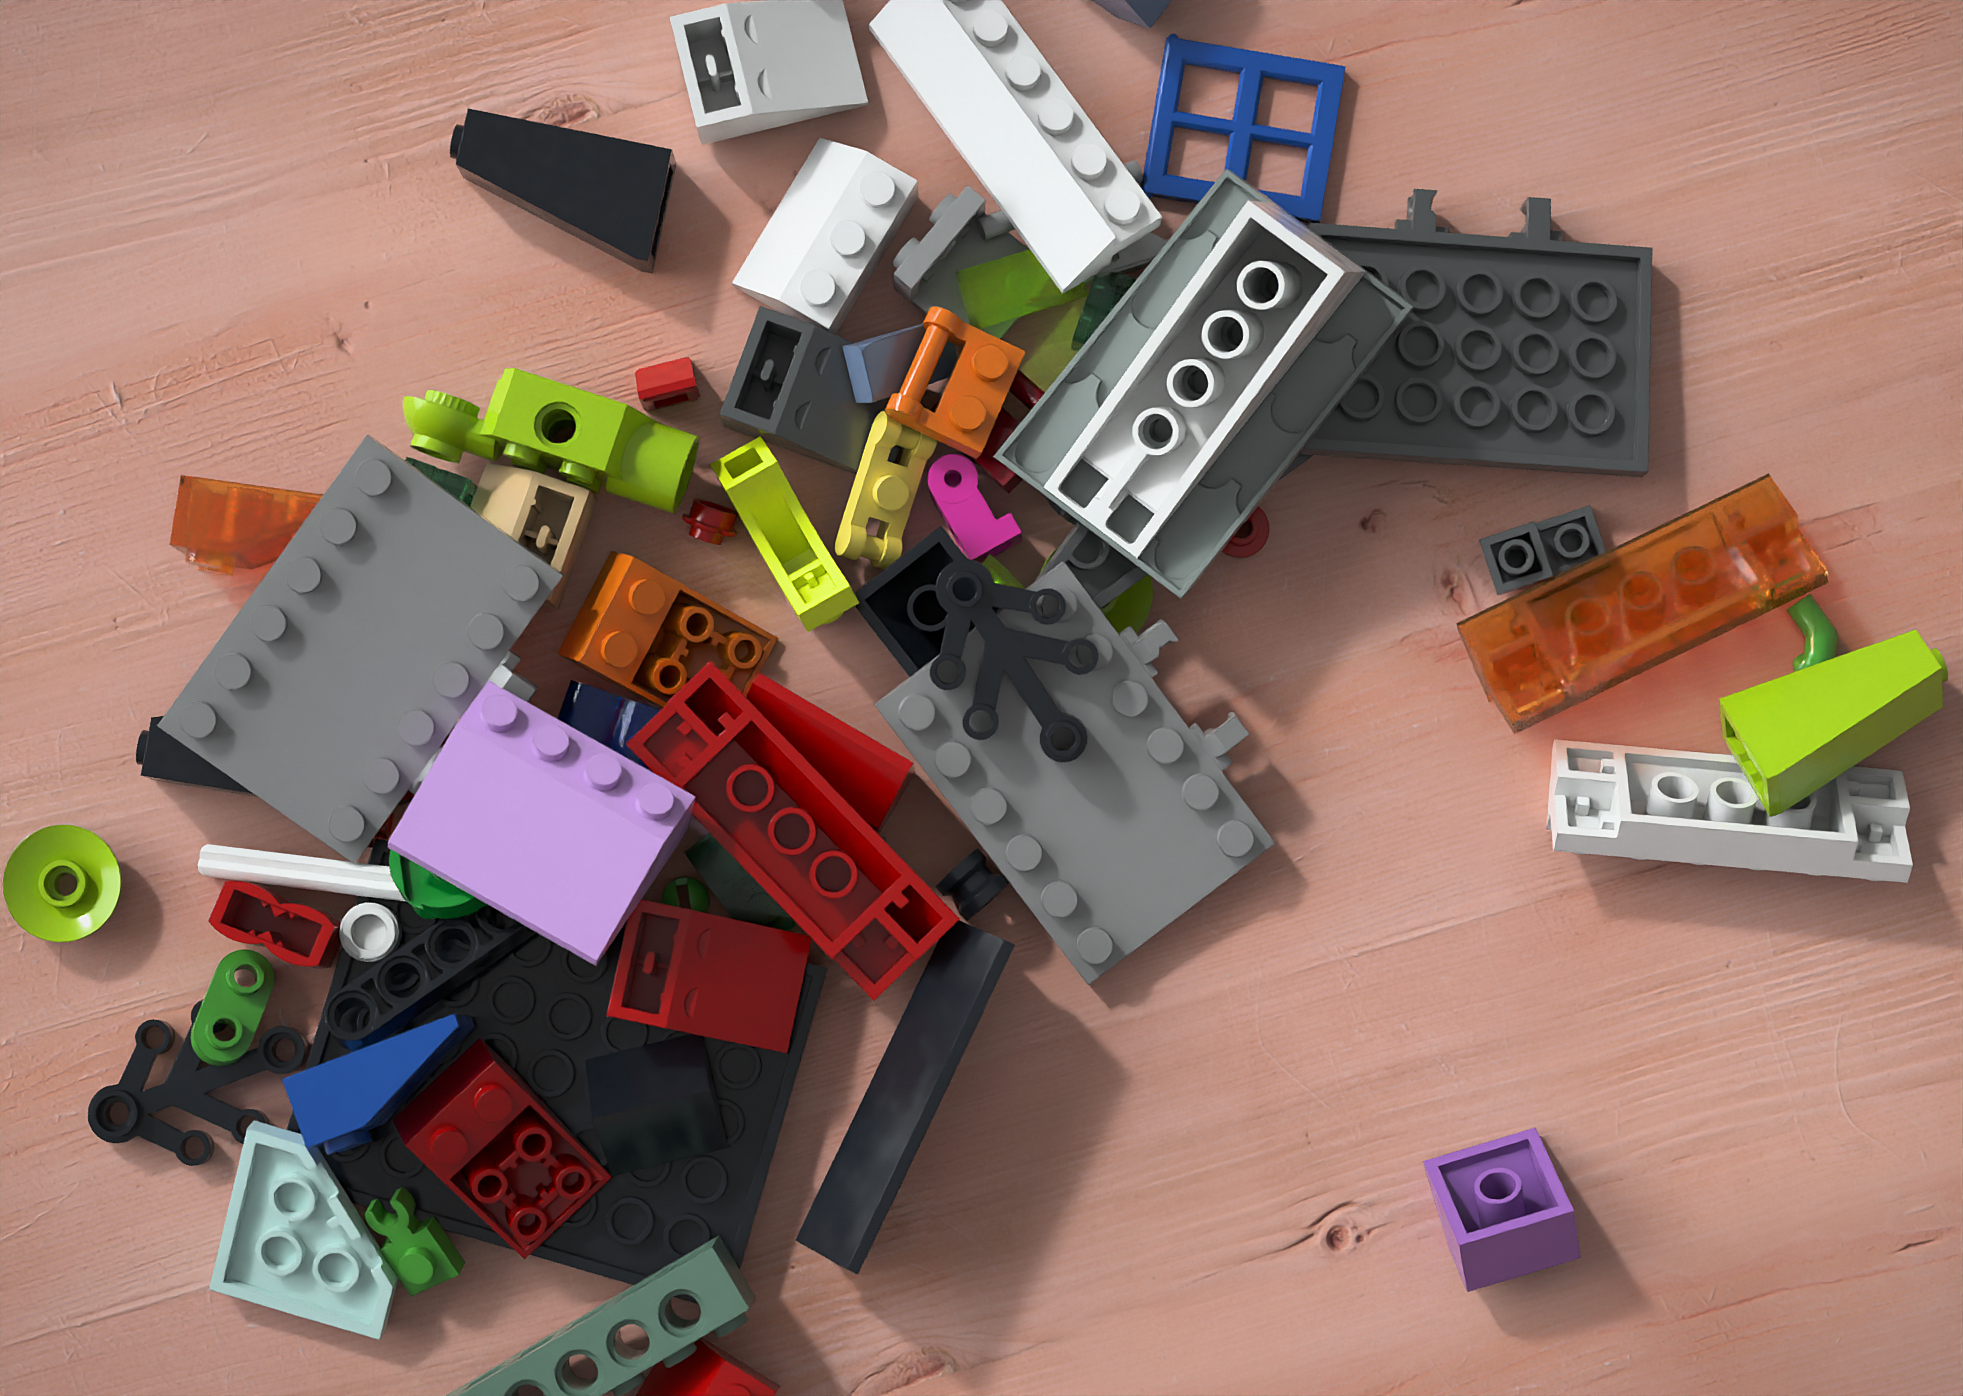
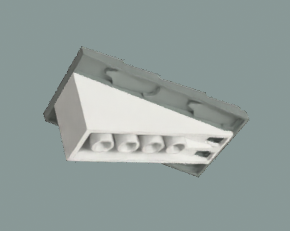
[993,169,1416,599]

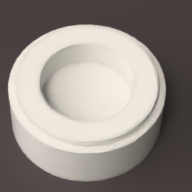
[339,903,402,963]

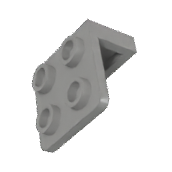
[892,185,1051,339]

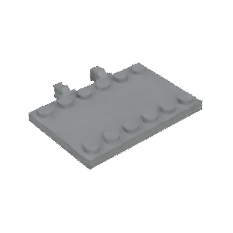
[157,435,564,864]
[874,561,1275,985]

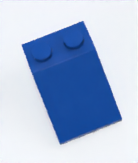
[282,1014,475,1155]

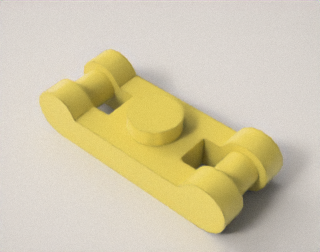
[835,411,937,570]

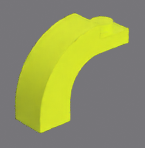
[710,436,859,632]

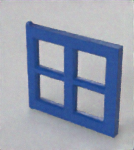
[1141,34,1346,223]

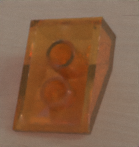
[169,475,323,576]

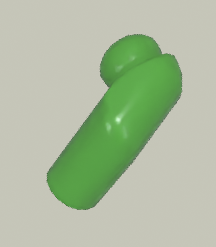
[1786,593,1839,672]

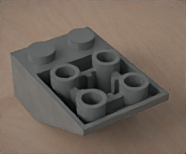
[719,306,901,474]

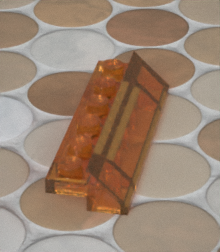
[1456,473,1828,734]

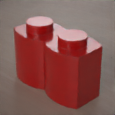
[208,881,341,969]

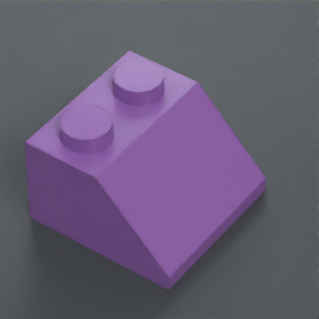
[1423,1127,1581,1292]

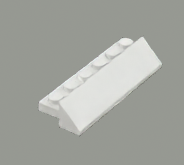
[869,0,1162,294]
[1546,739,1913,883]

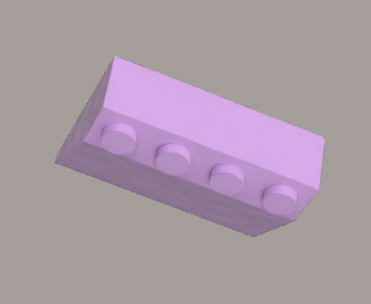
[388,680,695,966]

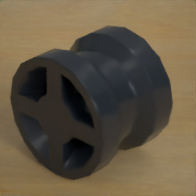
[935,848,1010,922]

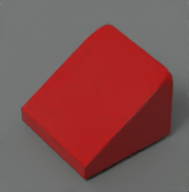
[635,357,700,412]

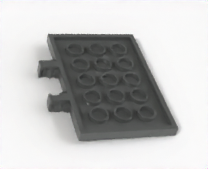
[1299,189,1652,477]

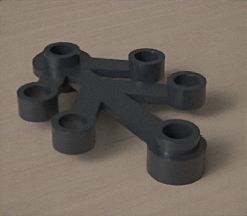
[930,559,1099,762]
[88,999,309,1166]

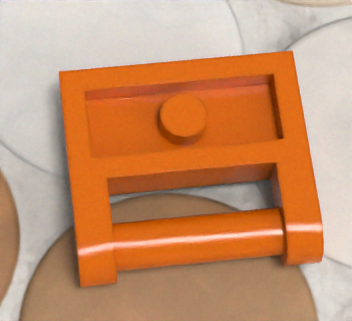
[885,307,1026,459]

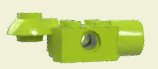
[403,368,700,514]

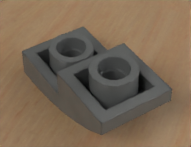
[1479,505,1609,596]

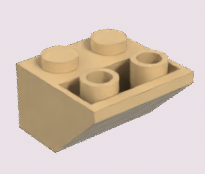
[471,462,597,610]

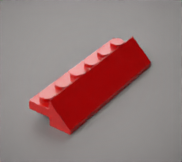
[626,661,960,1001]

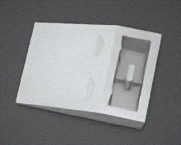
[670,0,869,145]

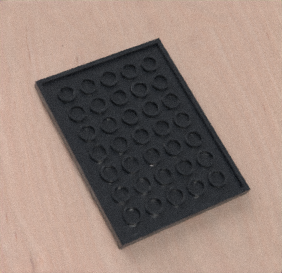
[286,838,828,1304]

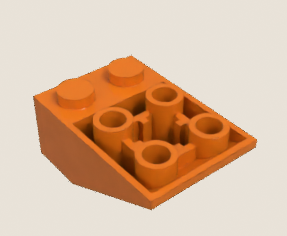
[557,551,778,709]

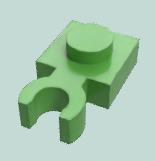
[365,1187,465,1296]

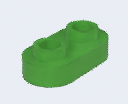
[191,949,275,1066]

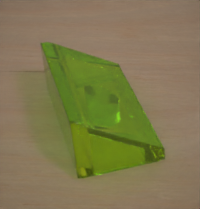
[955,249,1088,329]

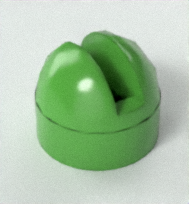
[662,876,710,913]

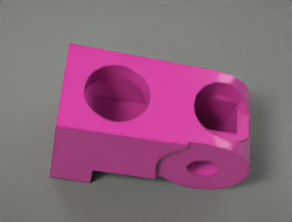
[928,454,1022,564]

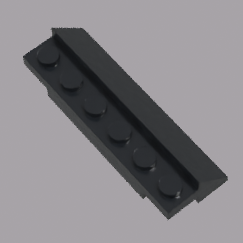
[795,920,1015,1275]

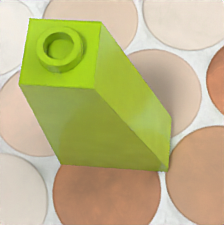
[1719,629,1948,817]

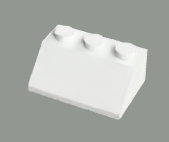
[732,138,919,335]

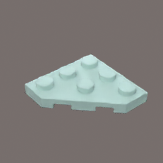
[209,1120,398,1340]

